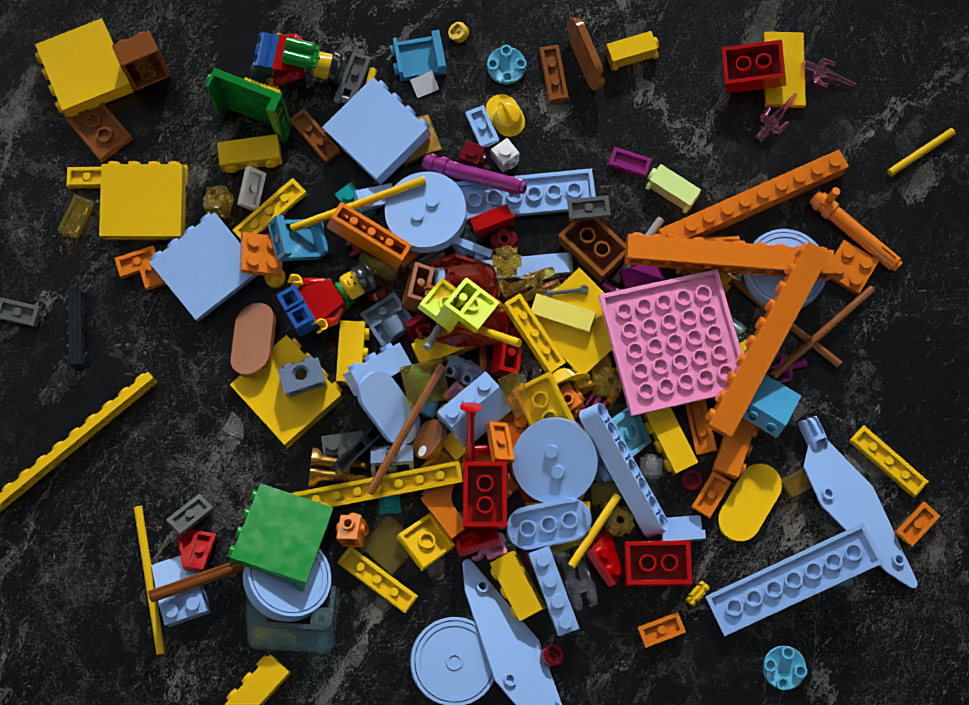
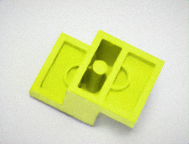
[418,277,500,333]

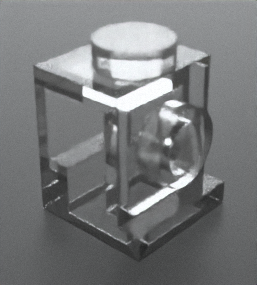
[638,454,662,479]

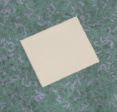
[410,71,439,98]

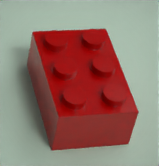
[722,39,786,94]
[463,462,507,529]
[623,541,692,587]

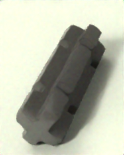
[408,250,446,270]

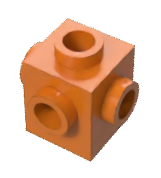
[560,383,586,419]
[336,513,369,547]

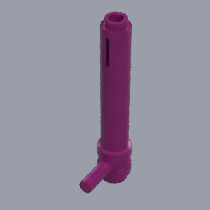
[422,154,527,195]

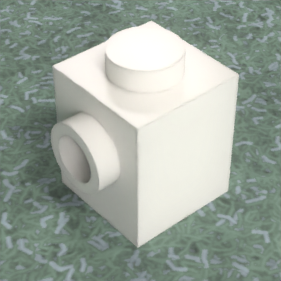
[491,138,519,172]

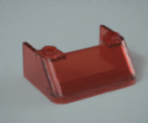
[431,253,502,347]

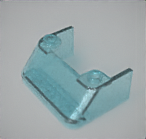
[246,586,339,654]

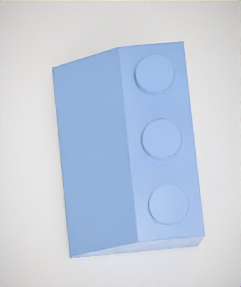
[438,371,514,447]

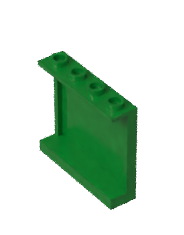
[205,68,293,144]
[227,483,333,591]

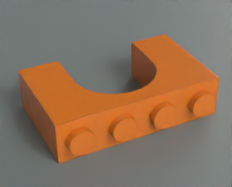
[421,453,519,541]

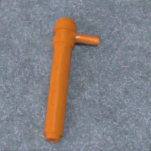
[809,187,903,272]

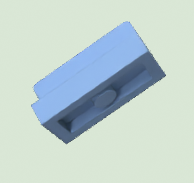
[660,515,706,542]

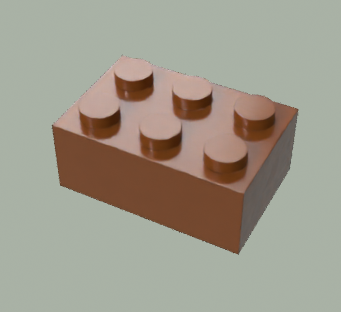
[112,30,171,91]
[557,219,625,284]

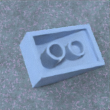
[152,555,211,627]

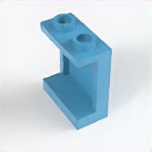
[390,30,447,82]
[268,215,329,261]
[743,374,801,438]

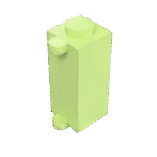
[645,164,701,214]

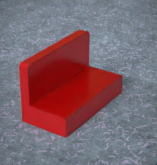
[469,204,515,238]

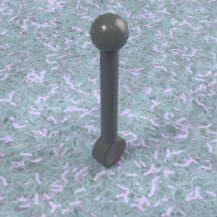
[545,285,588,297]

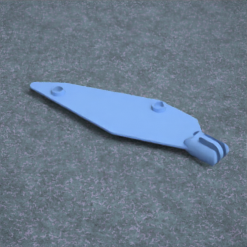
[797,416,917,588]
[462,559,562,705]

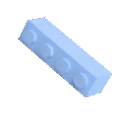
[527,546,579,636]

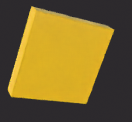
[396,512,456,571]

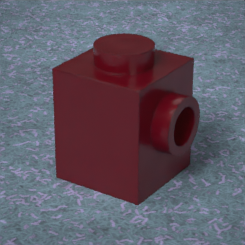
[459,140,487,168]

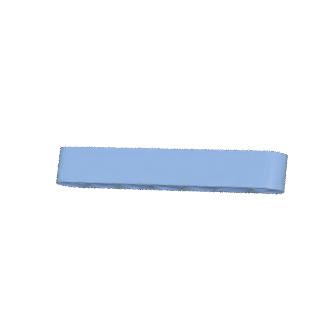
[433,253,574,288]
[579,403,669,538]

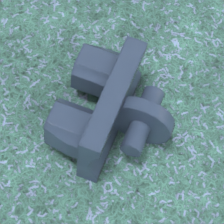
[444,354,485,386]

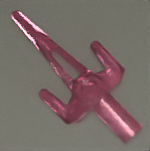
[801,58,856,87]
[756,93,797,141]

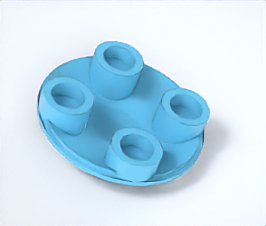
[487,45,526,84]
[763,646,807,690]

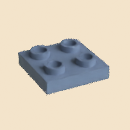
[360,292,412,347]

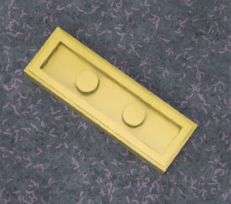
[531,294,596,333]

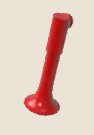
[460,402,490,462]

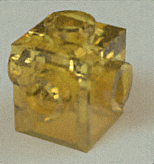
[203,185,234,218]
[492,245,521,277]
[591,367,622,399]
[604,505,635,538]

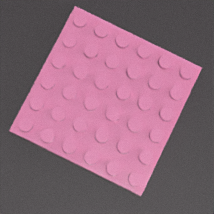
[598,269,742,417]

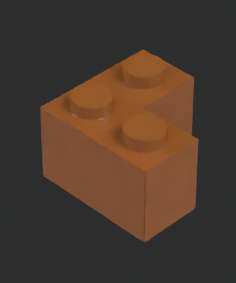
[401,262,435,316]

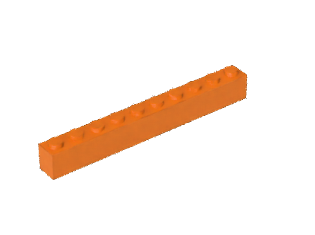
[657,150,849,239]
[624,232,834,281]
[705,241,830,438]

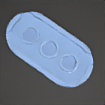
[357,372,420,445]
[506,498,592,550]

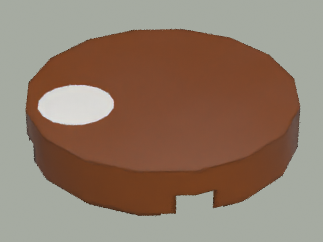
[413,419,447,460]

